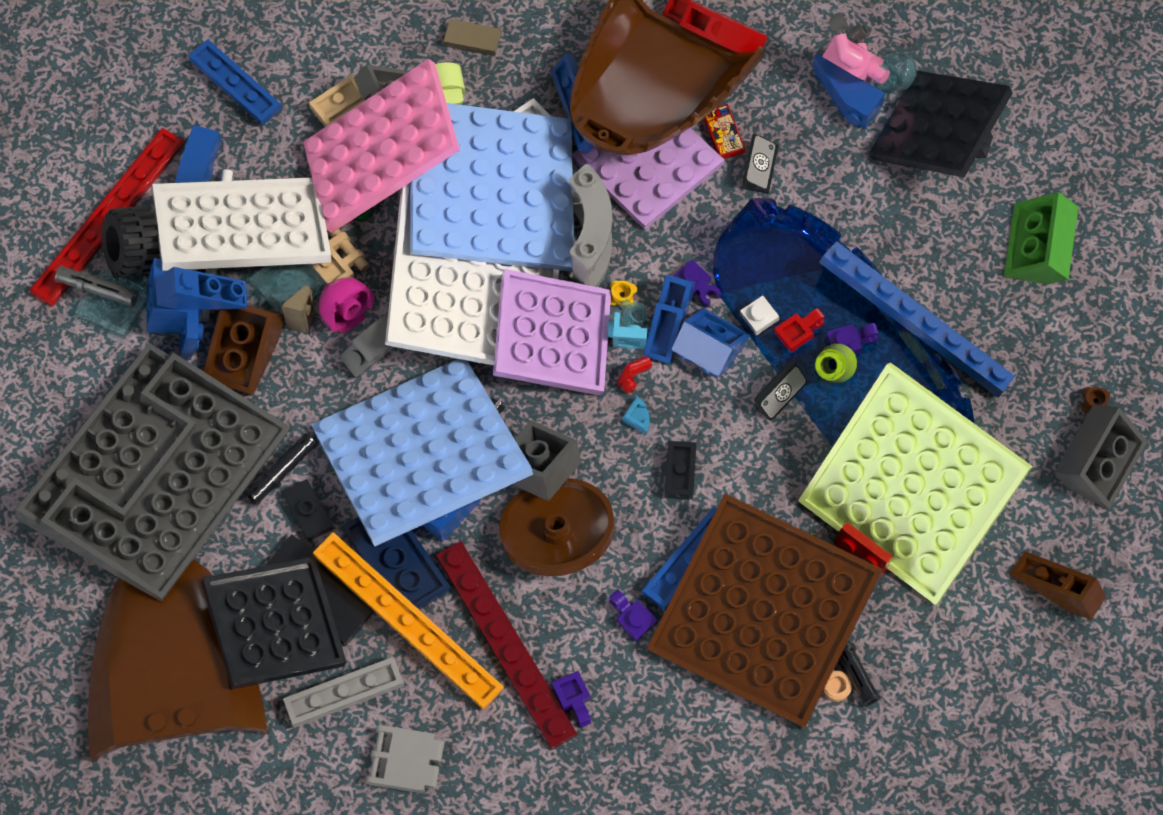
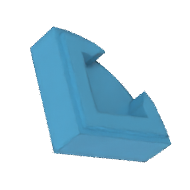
[622,396,650,435]

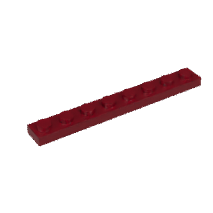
[436,541,577,750]

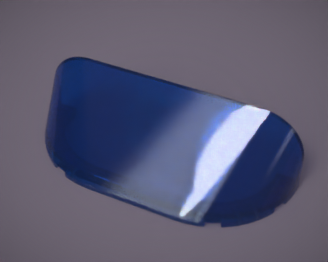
[713,198,975,448]

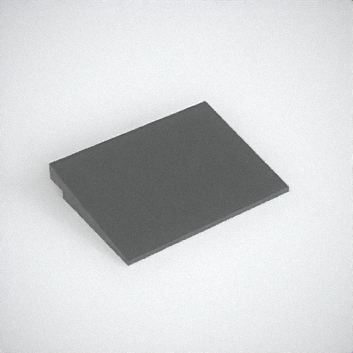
[15,343,291,602]

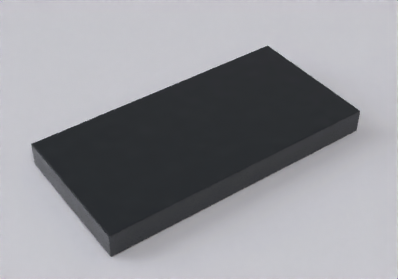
[265,534,375,646]

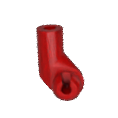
[618,356,652,393]

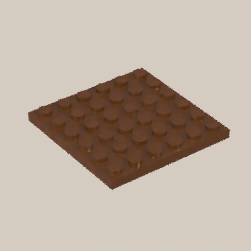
[646,493,883,729]

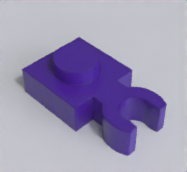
[673,259,721,308]

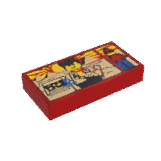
[703,104,746,159]

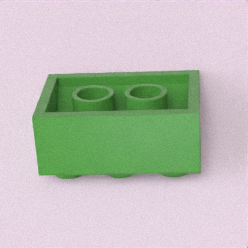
[1004,192,1079,284]

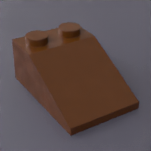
[203,303,284,395]

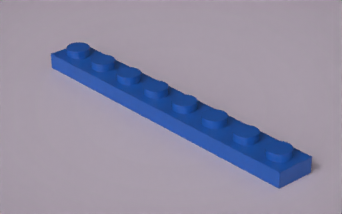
[819,241,1015,398]

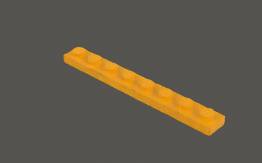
[313,532,504,710]

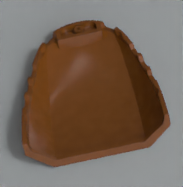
[570,0,764,155]
[88,559,269,762]

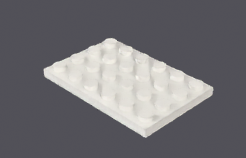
[152,178,331,271]

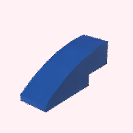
[175,125,222,183]
[643,275,696,364]

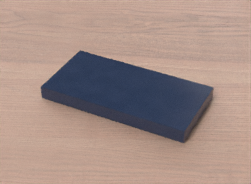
[341,517,451,610]

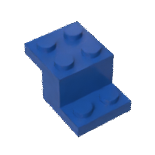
[146,258,203,360]

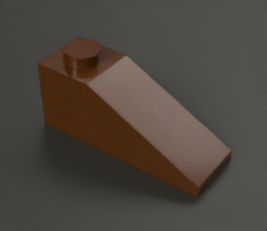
[1010,551,1106,620]

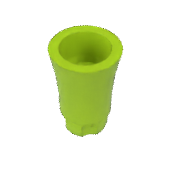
[815,344,857,383]

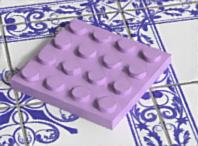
[572,128,724,230]
[493,269,611,396]

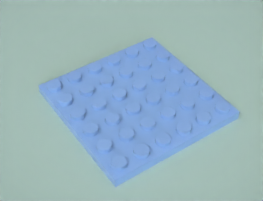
[410,103,574,272]
[311,359,533,547]

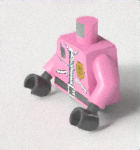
[822,13,890,84]

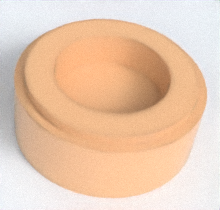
[823,671,852,702]

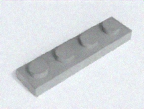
[283,657,404,728]

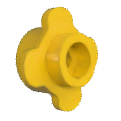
[610,281,637,309]

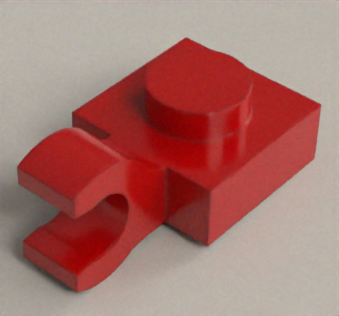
[774,308,825,353]

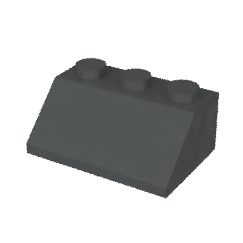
[1054,405,1148,510]

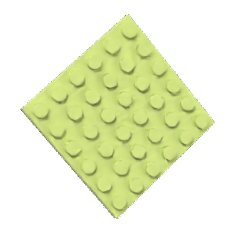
[798,363,1033,605]

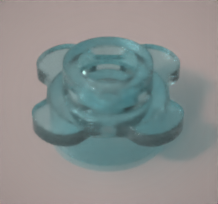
[620,300,647,328]

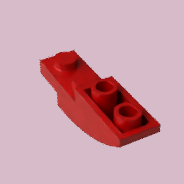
[662,0,768,53]

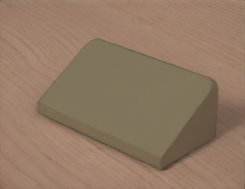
[282,285,316,334]

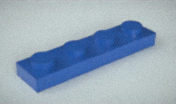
[188,39,282,126]
[550,54,594,154]
[642,506,717,611]

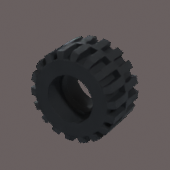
[102,206,160,278]

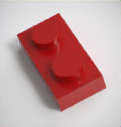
[833,522,893,577]

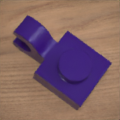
[827,323,879,355]
[609,589,658,642]
[552,671,591,728]

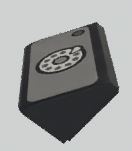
[742,134,779,194]
[754,360,807,421]

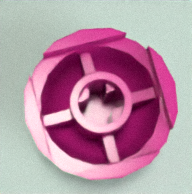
[318,277,375,333]

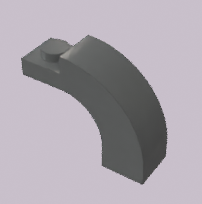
[339,313,394,378]

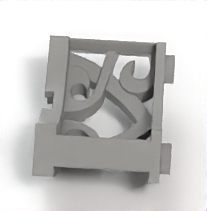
[569,164,612,287]

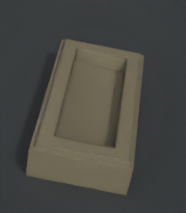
[443,19,502,56]

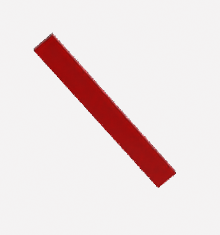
[29,127,185,307]

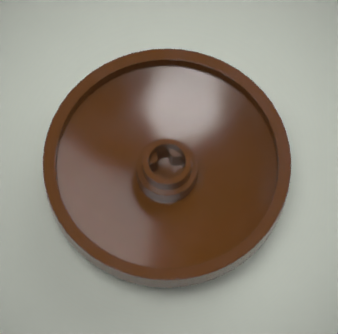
[499,478,615,576]

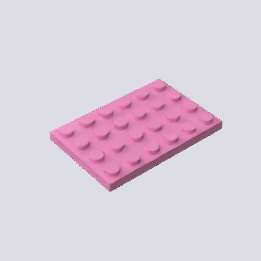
[303,59,460,233]

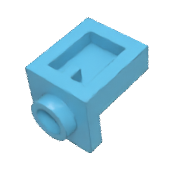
[608,312,647,349]

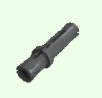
[55,265,139,307]

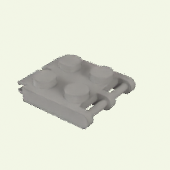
[365,725,444,794]

